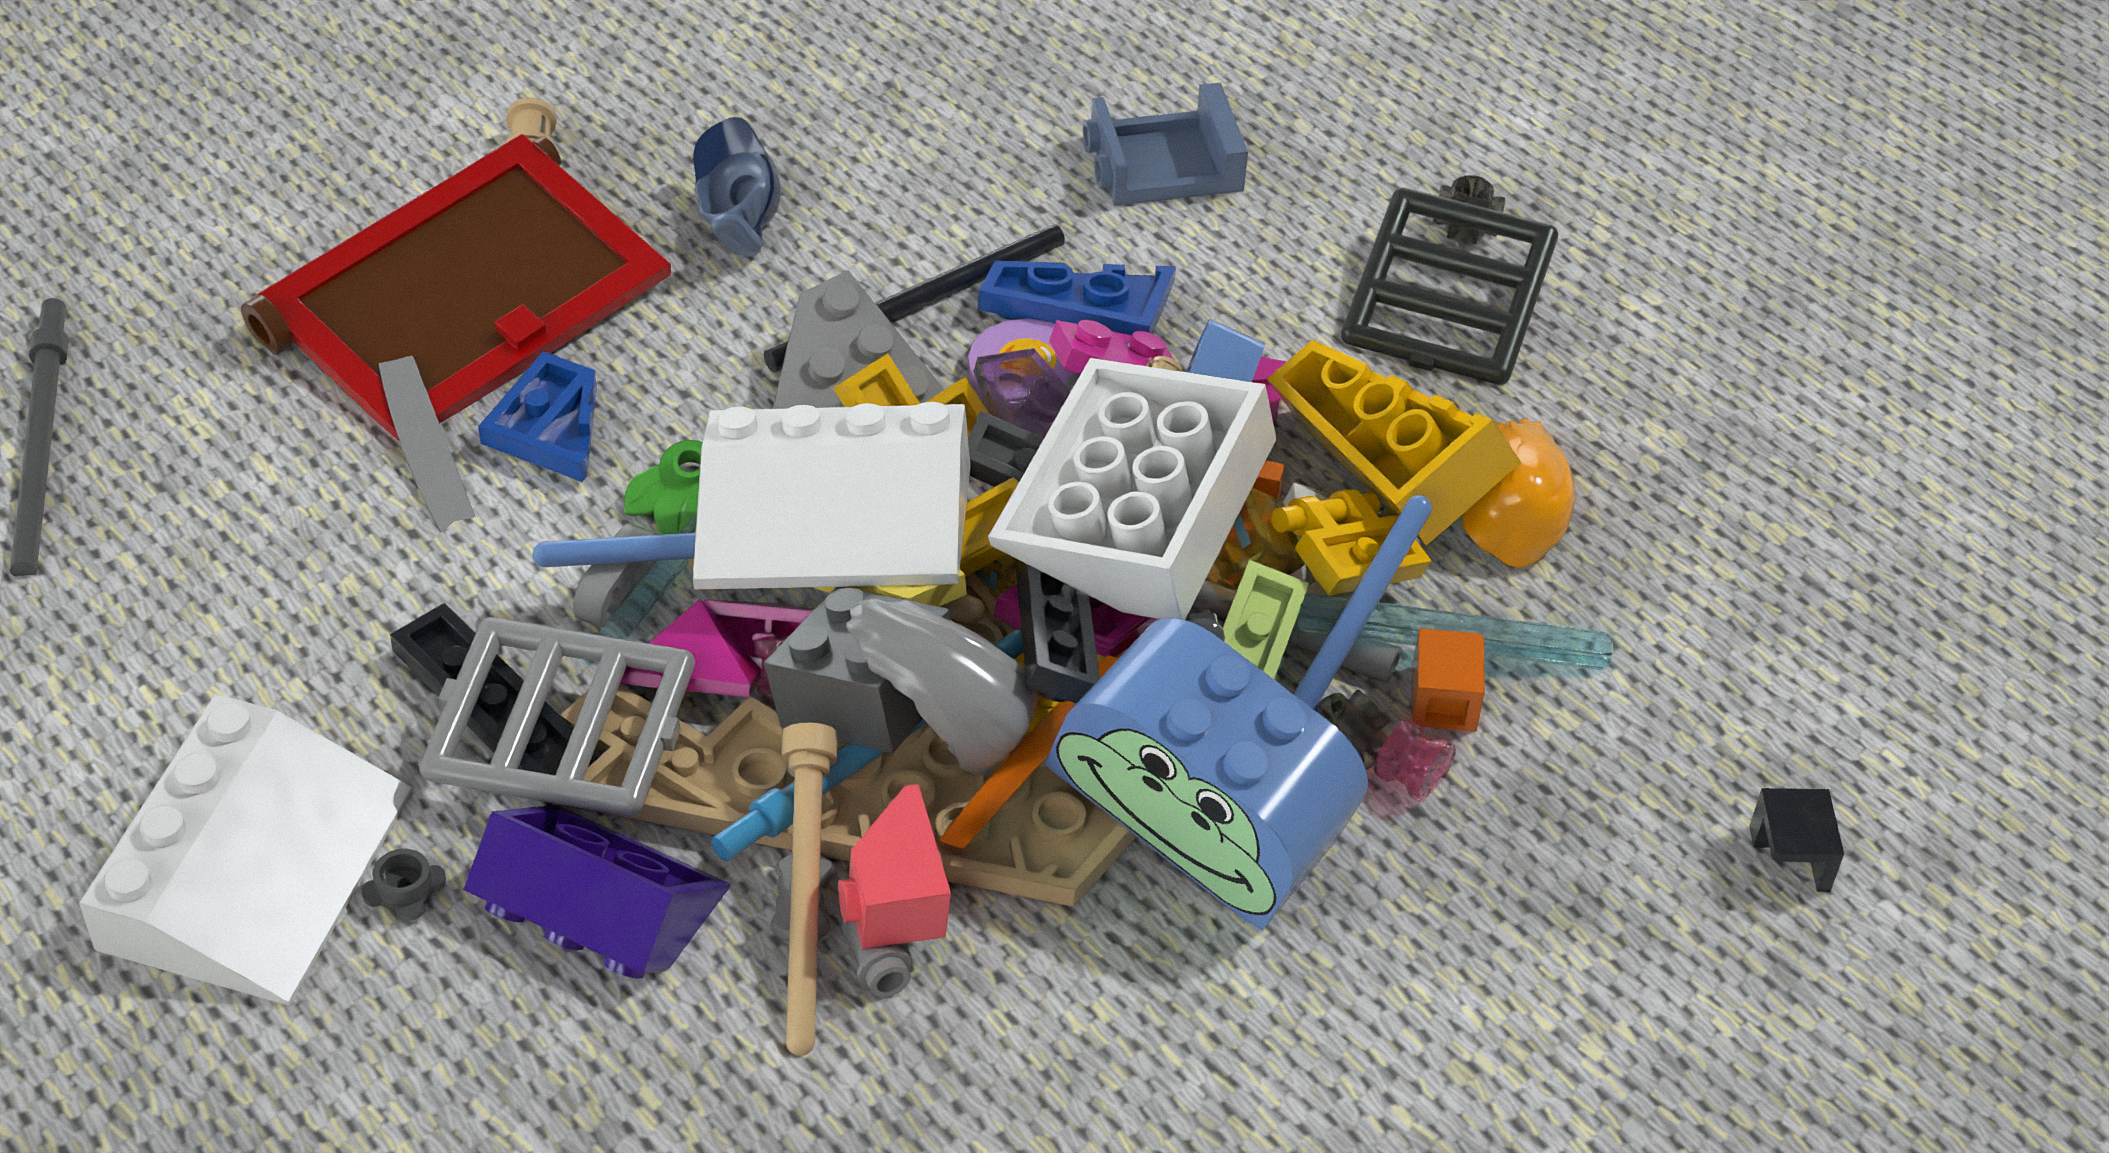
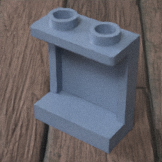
[1083,82,1248,206]

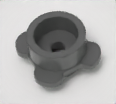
[361,849,446,921]

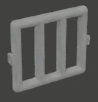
[419,617,695,817]

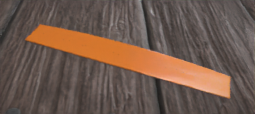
[939,655,1119,849]

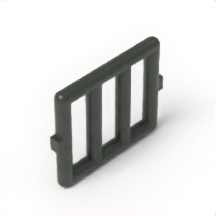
[1341,187,1559,385]

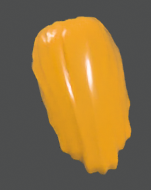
[1462,418,1576,569]

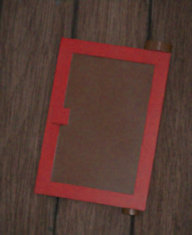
[241,133,671,442]

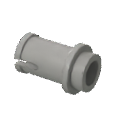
[841,921,912,997]

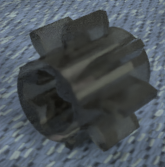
[1433,175,1506,244]
[1313,690,1390,770]

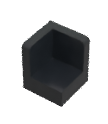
[1749,788,1844,892]

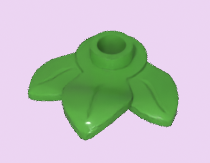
[624,440,703,535]

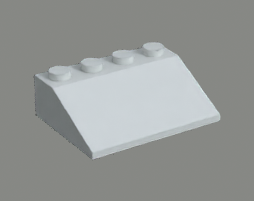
[988,358,1276,620]
[693,402,970,590]
[79,694,413,1006]

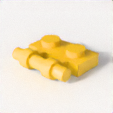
[1271,489,1432,596]

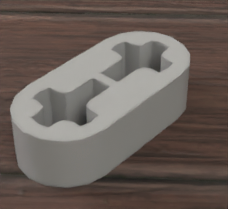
[573,523,660,630]

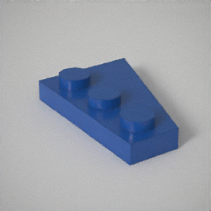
[978,261,1176,335]

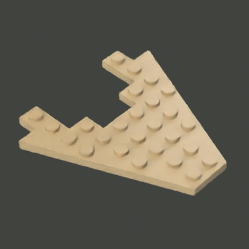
[560,572,1136,907]

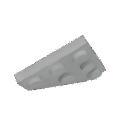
[773,270,944,409]

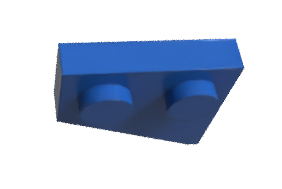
[478,351,597,482]

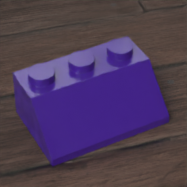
[463,805,731,978]

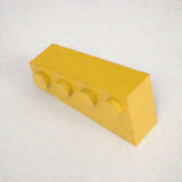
[1267,339,1521,546]

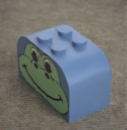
[1044,618,1368,930]

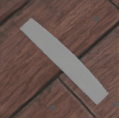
[378,356,476,532]

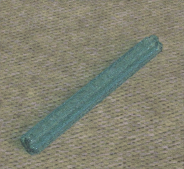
[1296,593,1613,670]

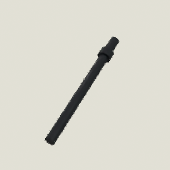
[764,224,1065,373]

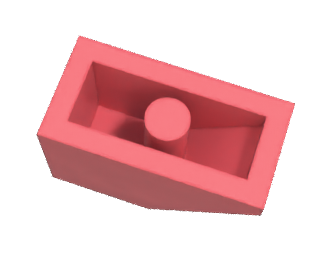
[838,784,951,950]

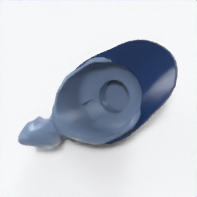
[693,117,781,258]

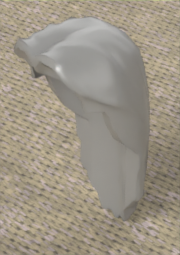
[846,599,1038,775]

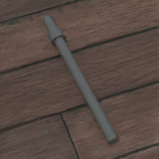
[10,298,69,576]

